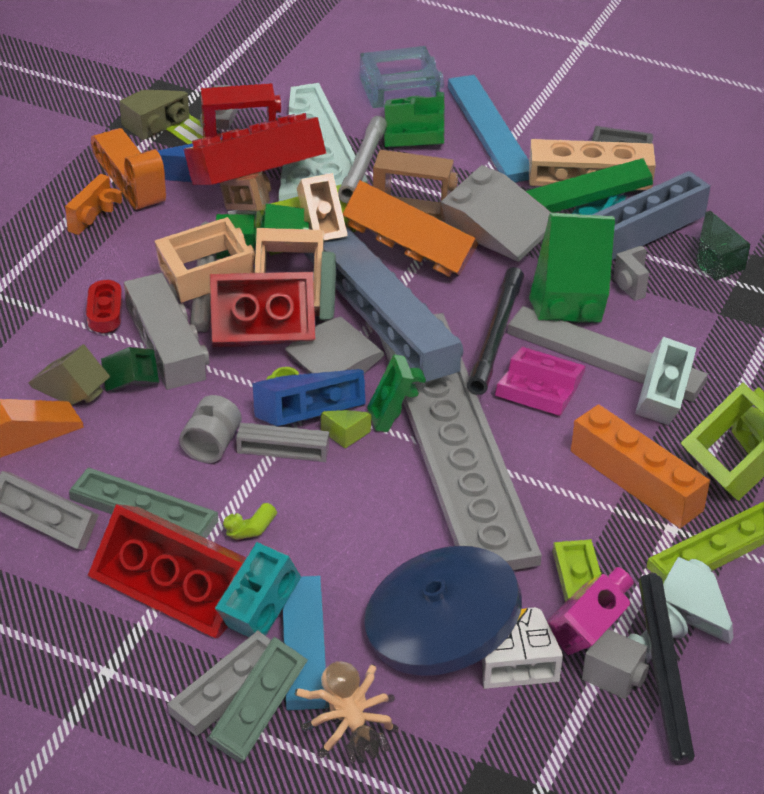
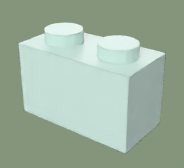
[635,337,696,425]

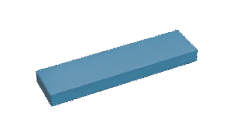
[283,576,328,710]

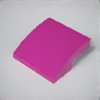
[495,347,586,416]

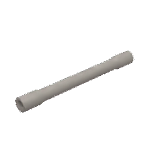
[338,116,387,203]

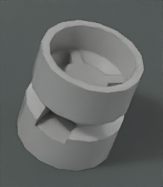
[179,395,242,463]

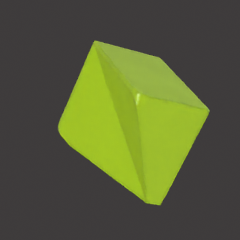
[321,410,371,448]

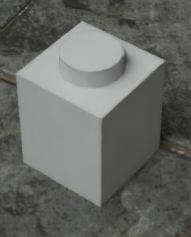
[582,629,649,700]

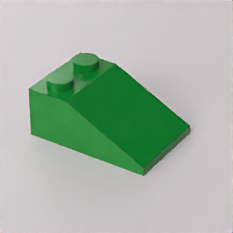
[529,213,615,322]

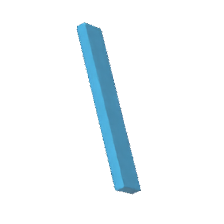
[448,75,529,182]

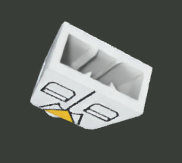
[482,607,563,689]

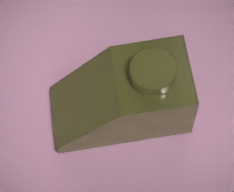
[28,344,110,405]

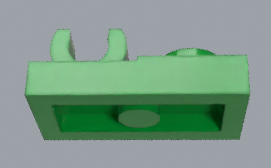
[367,354,426,432]

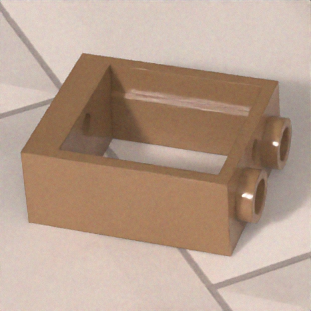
[373,150,458,223]

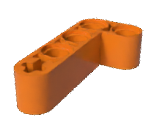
[91,128,166,210]

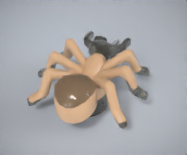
[294,661,399,763]

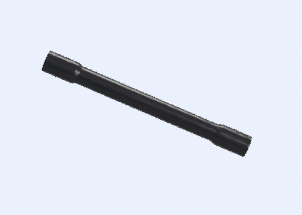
[467,267,524,395]

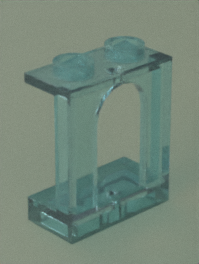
[359,46,444,108]

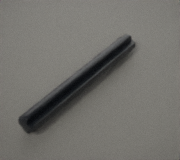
[638,573,695,765]

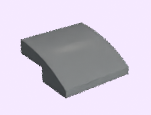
[285,316,384,374]

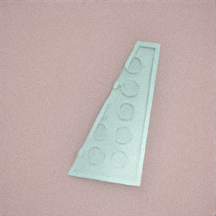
[279,83,368,201]

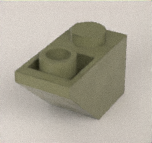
[119,90,189,140]

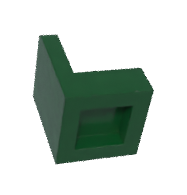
[101,347,160,391]

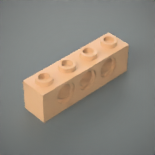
[529,139,656,190]

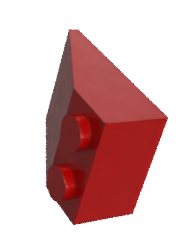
[210,272,315,348]

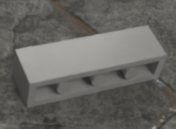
[124,273,210,390]

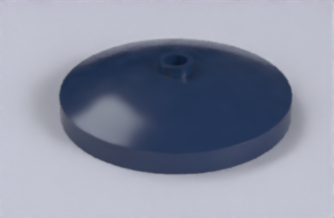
[364,546,522,676]

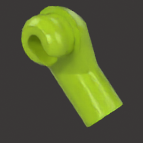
[223,503,277,540]

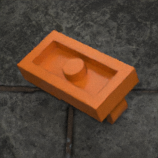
[65,174,122,235]

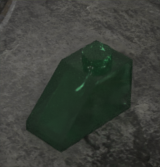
[696,210,751,281]

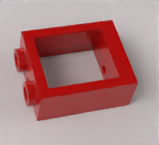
[200,83,281,138]

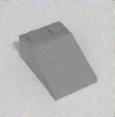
[441,165,551,262]

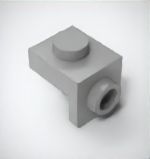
[613,246,649,301]

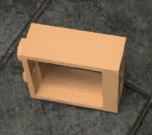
[154,217,256,303]
[255,228,324,316]

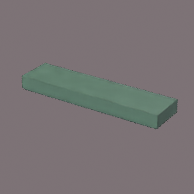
[69,467,219,538]

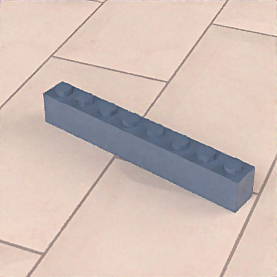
[304,227,463,382]

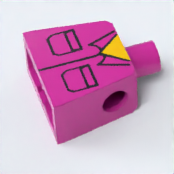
[547,567,634,655]

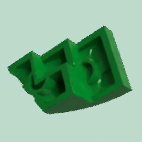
[384,92,445,147]

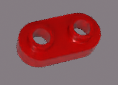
[86,280,123,333]

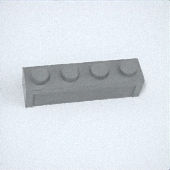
[236,423,329,462]

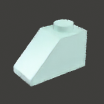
[663,557,734,644]

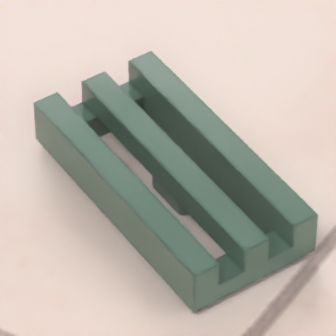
[320,252,336,321]

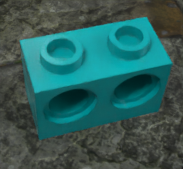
[215,542,301,637]

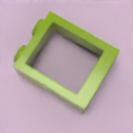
[681,382,764,501]

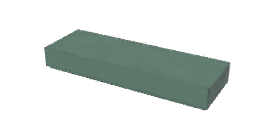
[206,637,308,764]

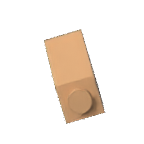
[297,173,348,241]

